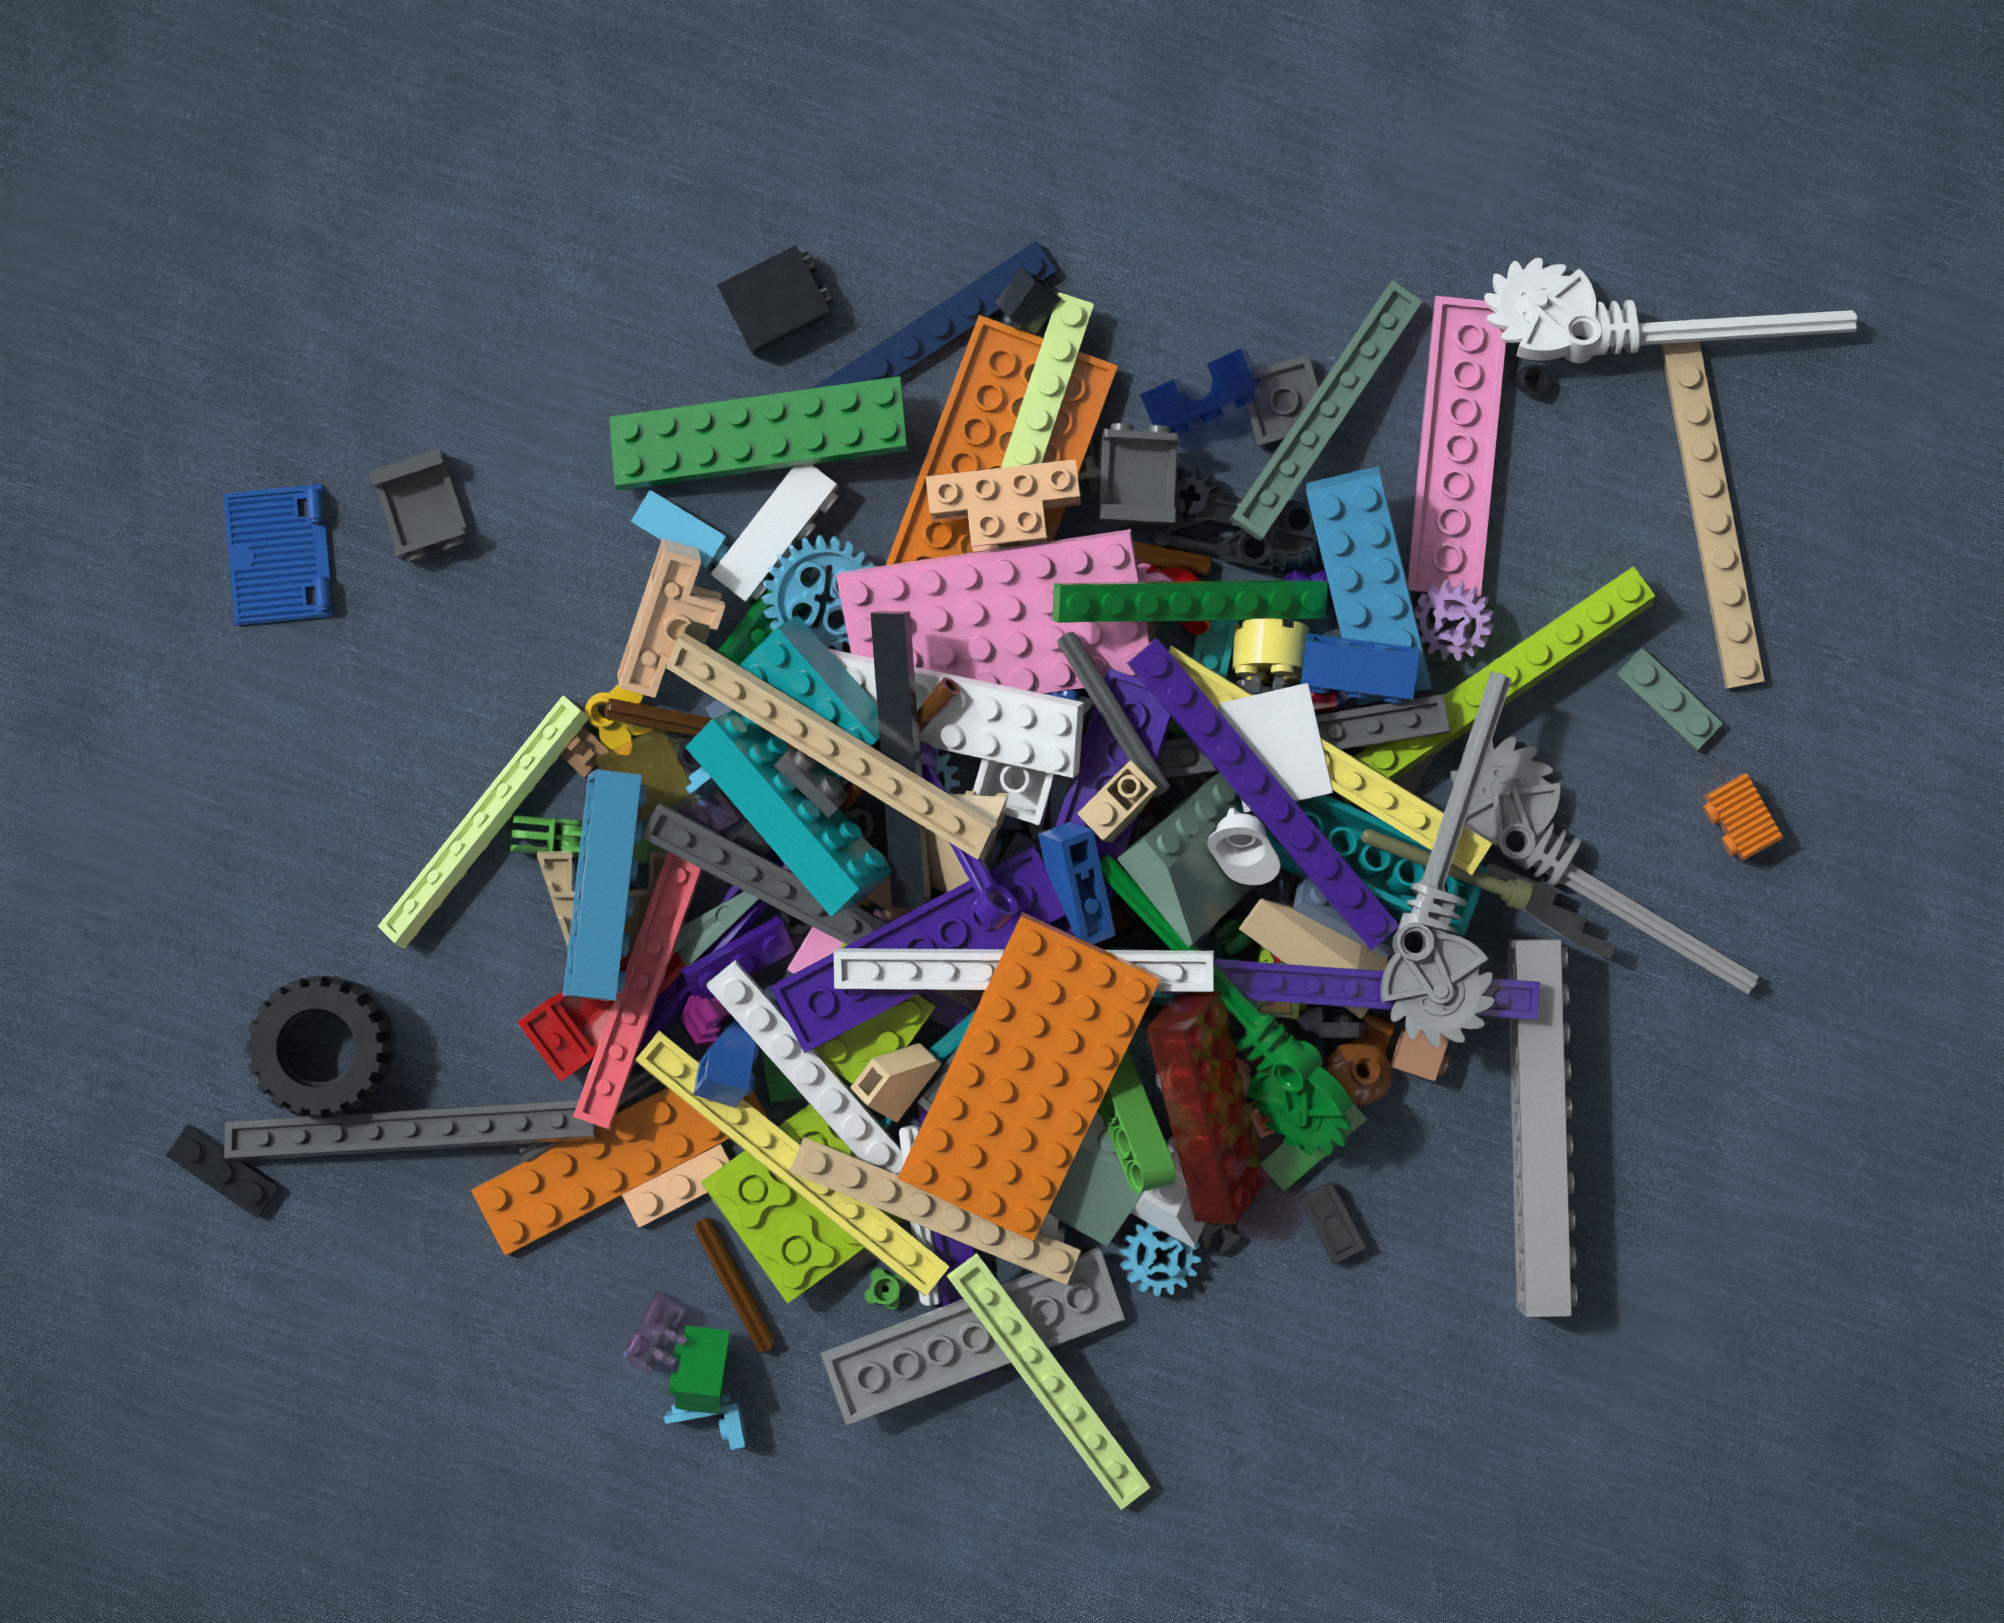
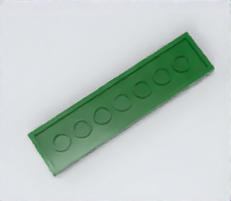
[610,376,909,491]

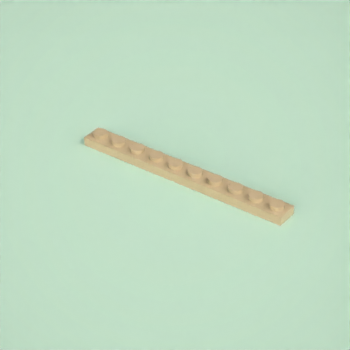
[1660,319,1764,689]
[666,633,998,860]

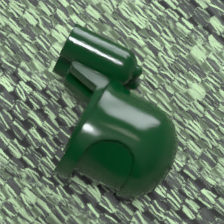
[1209,908,1257,959]

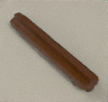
[693,1217,776,1353]

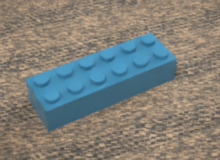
[1306,466,1432,705]
[562,769,647,1001]

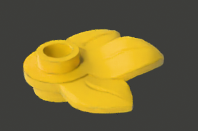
[585,684,654,756]

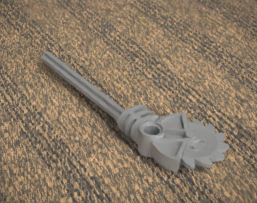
[1380,672,1512,1047]
[1448,737,1759,995]

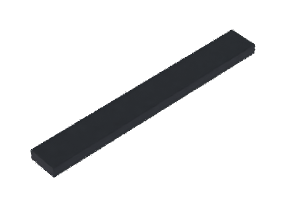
[870,611,931,909]

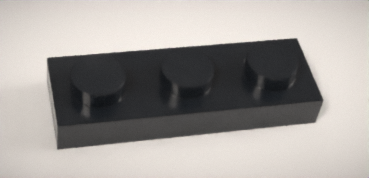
[165,1124,280,1218]

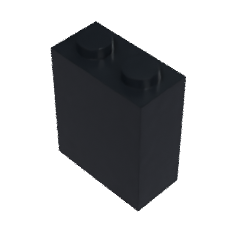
[717,245,834,355]

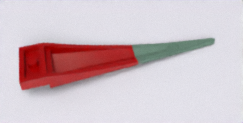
[517,891,759,1082]

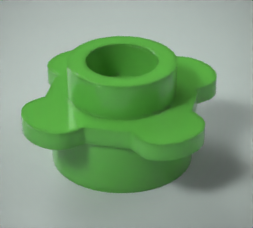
[865,1268,906,1310]

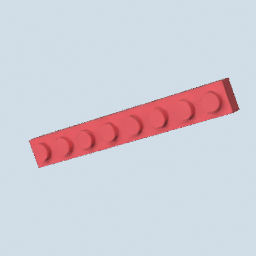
[573,851,703,1129]

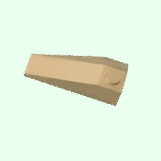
[1239,899,1388,1019]

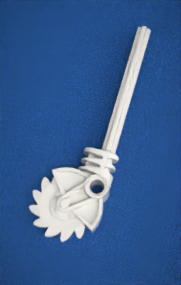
[1484,258,1857,363]

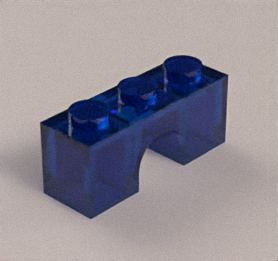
[1140,348,1264,436]

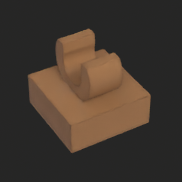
[560,726,611,778]

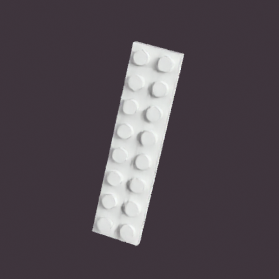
[828,649,1084,778]

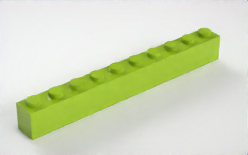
[1332,566,1655,808]

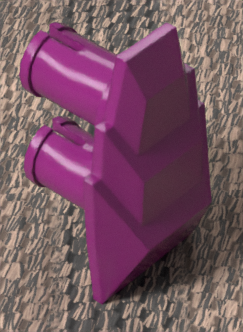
[680,995,733,1049]

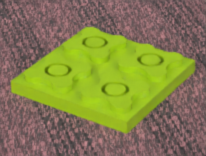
[700,1104,903,1304]

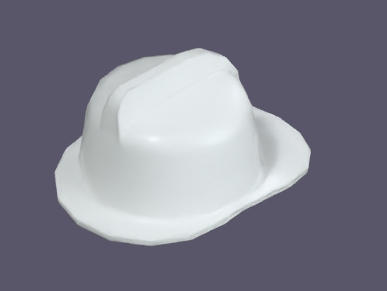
[1207,807,1281,885]

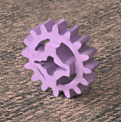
[1414,580,1494,661]

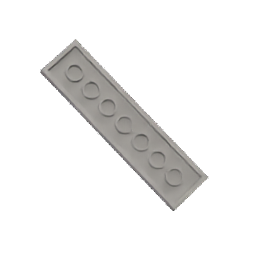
[820,1248,1125,1425]

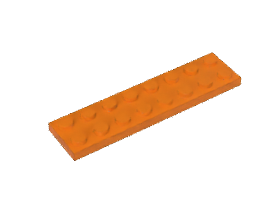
[471,1088,769,1256]

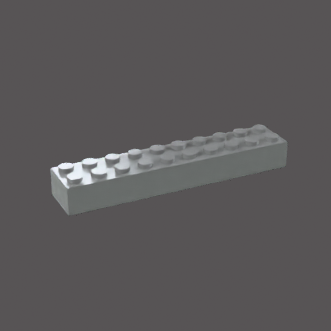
[1506,939,1577,1317]

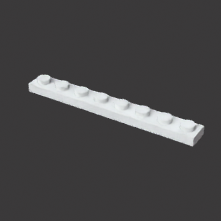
[707,960,903,1175]

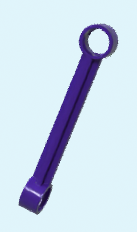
[919,741,1018,929]

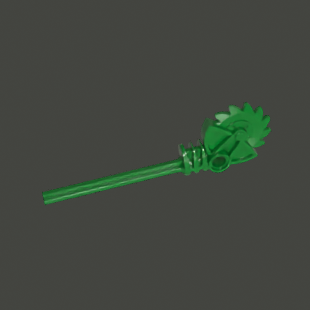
[1100,853,1353,1156]

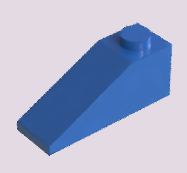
[1038,822,1116,945]

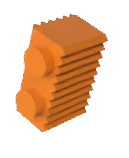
[1702,773,1783,860]

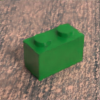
[669,1326,730,1414]

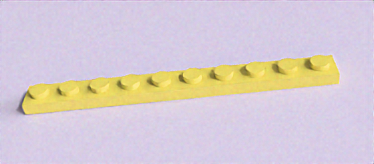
[1168,645,1492,875]
[635,1031,950,1296]

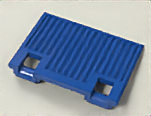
[223,484,335,626]

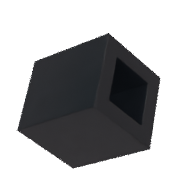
[995,267,1062,334]

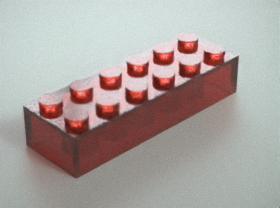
[1147,991,1266,1225]

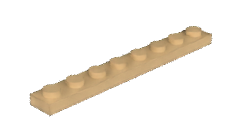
[789,1137,1081,1285]

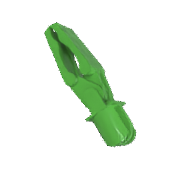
[510,815,665,863]

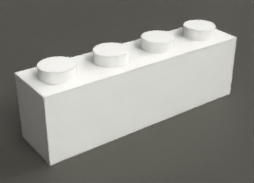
[711,464,839,604]

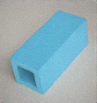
[631,490,730,570]

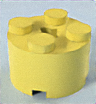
[1233,619,1309,684]

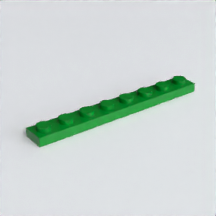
[1052,580,1328,623]

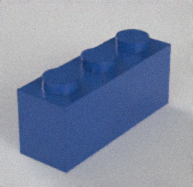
[1301,633,1419,703]

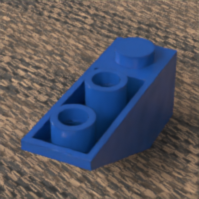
[693,1019,760,1107]

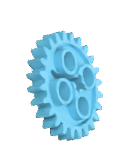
[761,535,875,651]

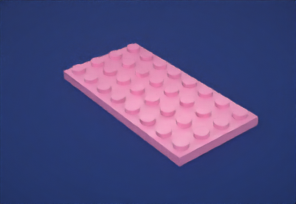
[836,529,1151,694]

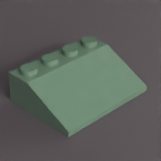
[1117,772,1255,947]
[1048,1112,1144,1246]

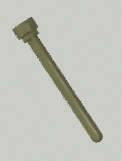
[1361,829,1533,911]

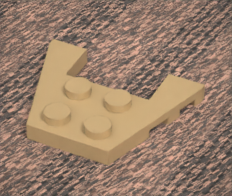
[537,850,668,959]

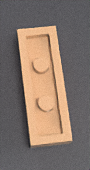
[622,1143,731,1228]

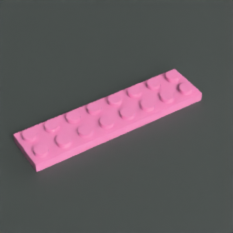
[1407,296,1506,598]

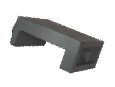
[1098,423,1179,526]
[368,449,471,563]

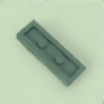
[1615,648,1723,751]

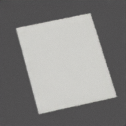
[1219,683,1333,813]

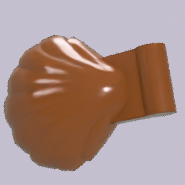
[1326,1012,1395,1106]

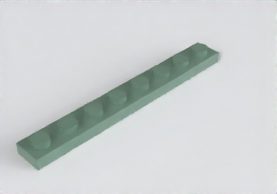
[1229,280,1422,541]

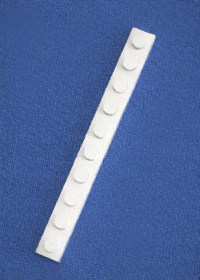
[834,948,1214,992]

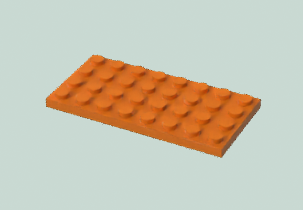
[886,315,1118,565]
[897,912,1161,1242]

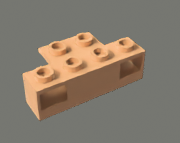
[926,459,1081,552]
[617,538,725,698]

